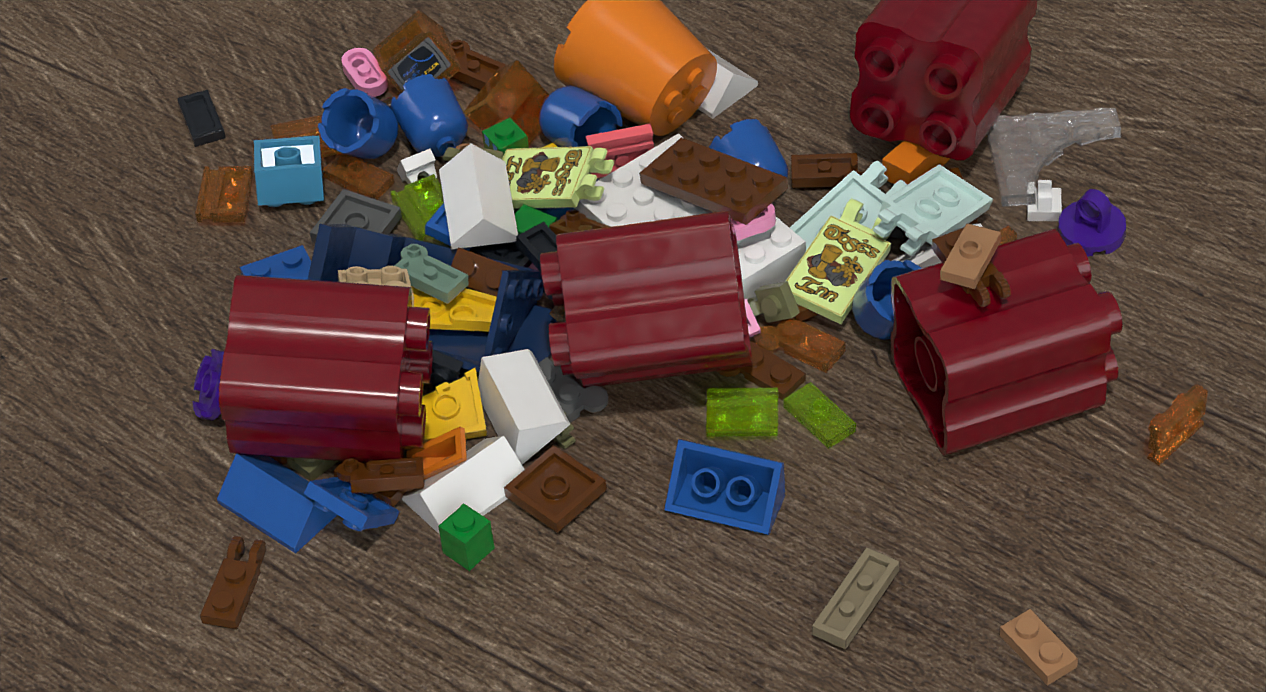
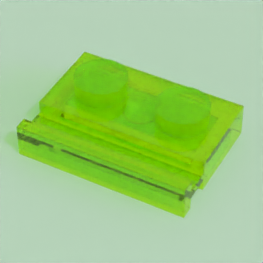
[390,174,444,241]
[706,388,778,437]

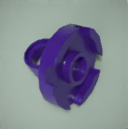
[1058,189,1126,256]
[193,349,224,420]

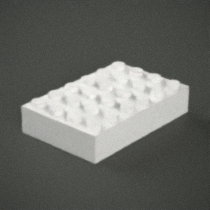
[574,133,806,299]

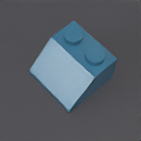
[254,135,324,207]

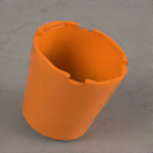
[554,0,717,136]

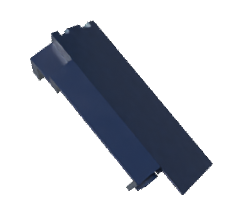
[307,224,566,372]

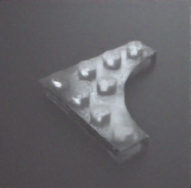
[986,107,1121,207]

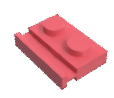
[586,124,654,178]

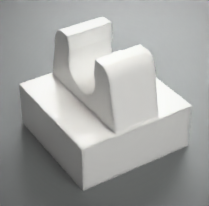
[397,149,437,191]
[1027,180,1062,221]

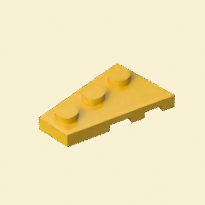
[411,286,497,332]
[405,368,487,449]

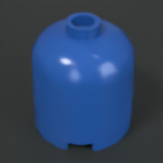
[390,74,468,157]
[539,85,622,147]
[318,88,398,159]
[709,119,789,178]
[852,260,921,340]

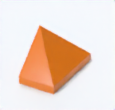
[407,426,467,480]

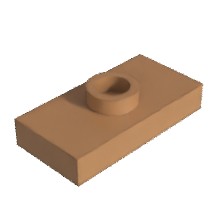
[940,223,1001,289]

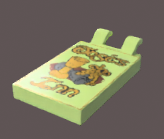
[502,146,615,208]
[786,198,891,324]

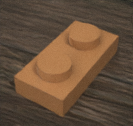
[1000,609,1078,686]

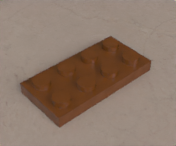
[639,137,788,225]

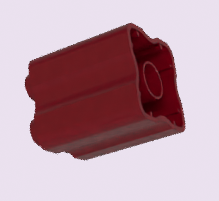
[850,0,1038,160]
[540,211,753,388]
[891,229,1123,455]
[219,275,433,463]

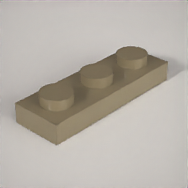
[812,547,899,649]

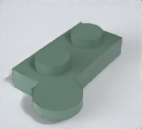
[394,244,469,304]

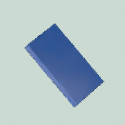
[664,439,785,535]
[217,454,337,554]

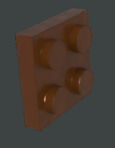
[504,445,607,533]

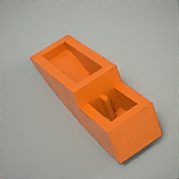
[882,141,950,184]

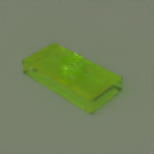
[783,382,856,449]

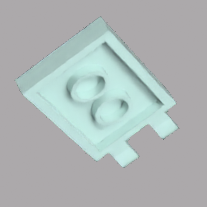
[790,161,908,250]
[873,164,993,256]

